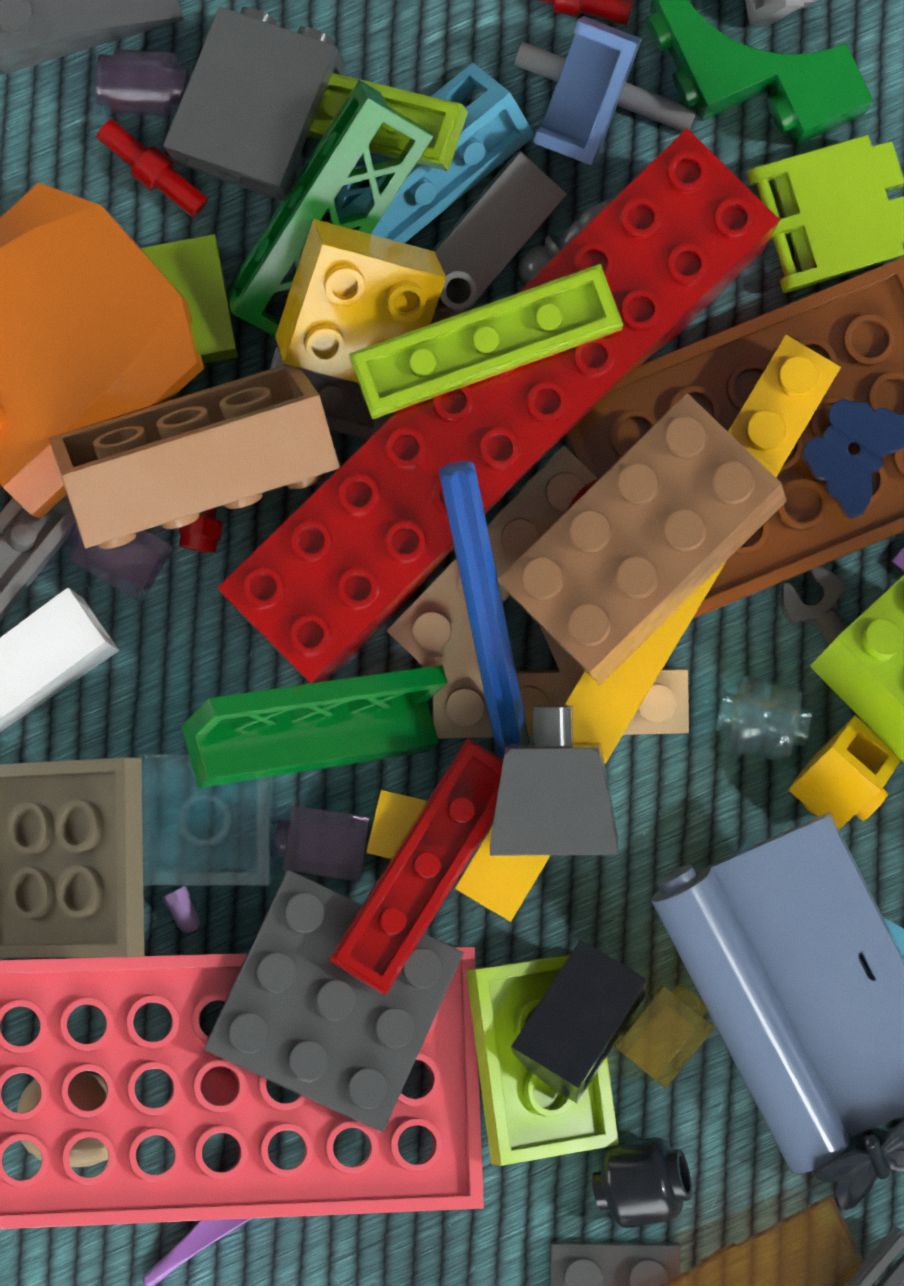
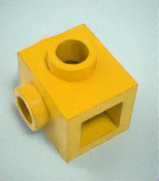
[788,715,901,830]

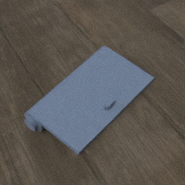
[651,812,904,1174]

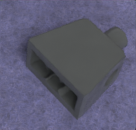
[490,705,618,856]

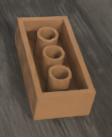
[49,365,340,549]
[497,393,787,685]

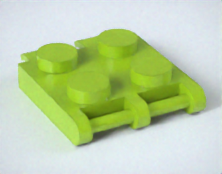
[746,135,904,293]

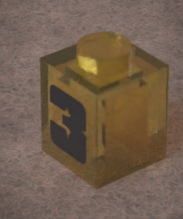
[614,983,715,1088]

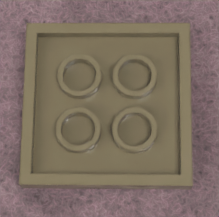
[0,757,144,958]

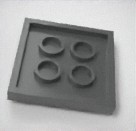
[203,870,464,1132]

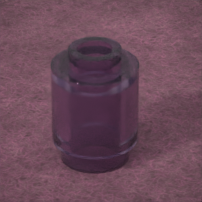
[95,49,189,117]

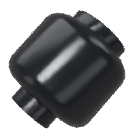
[592,1137,692,1228]

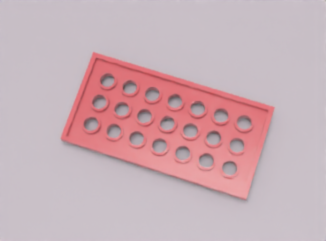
[0,947,484,1229]

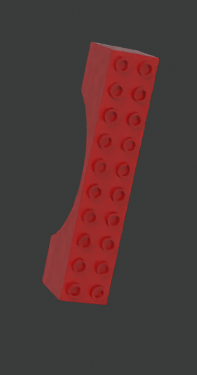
[218,128,780,684]

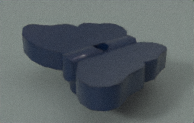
[801,399,904,519]

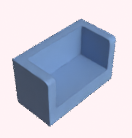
[533,16,642,166]

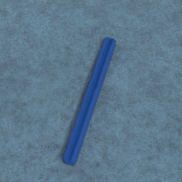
[439,460,530,760]

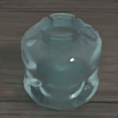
[716,676,812,762]

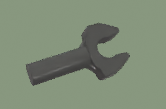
[781,567,847,645]

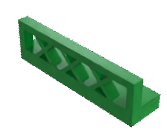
[226,80,433,337]
[181,665,448,788]

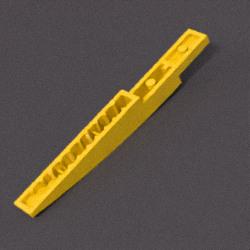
[455,335,841,922]

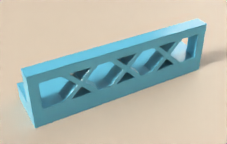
[325,62,535,243]

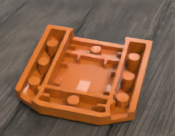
[0,182,204,520]

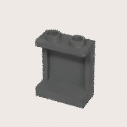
[163,6,345,201]

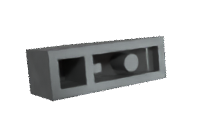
[0,0,184,74]

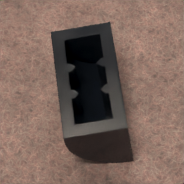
[511,939,647,1104]

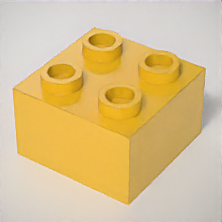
[275,219,446,383]

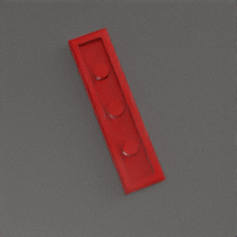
[328,738,503,995]

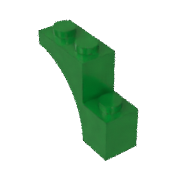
[646,0,873,146]

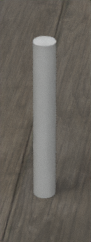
[514,42,697,132]

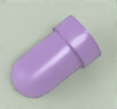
[161,885,200,933]

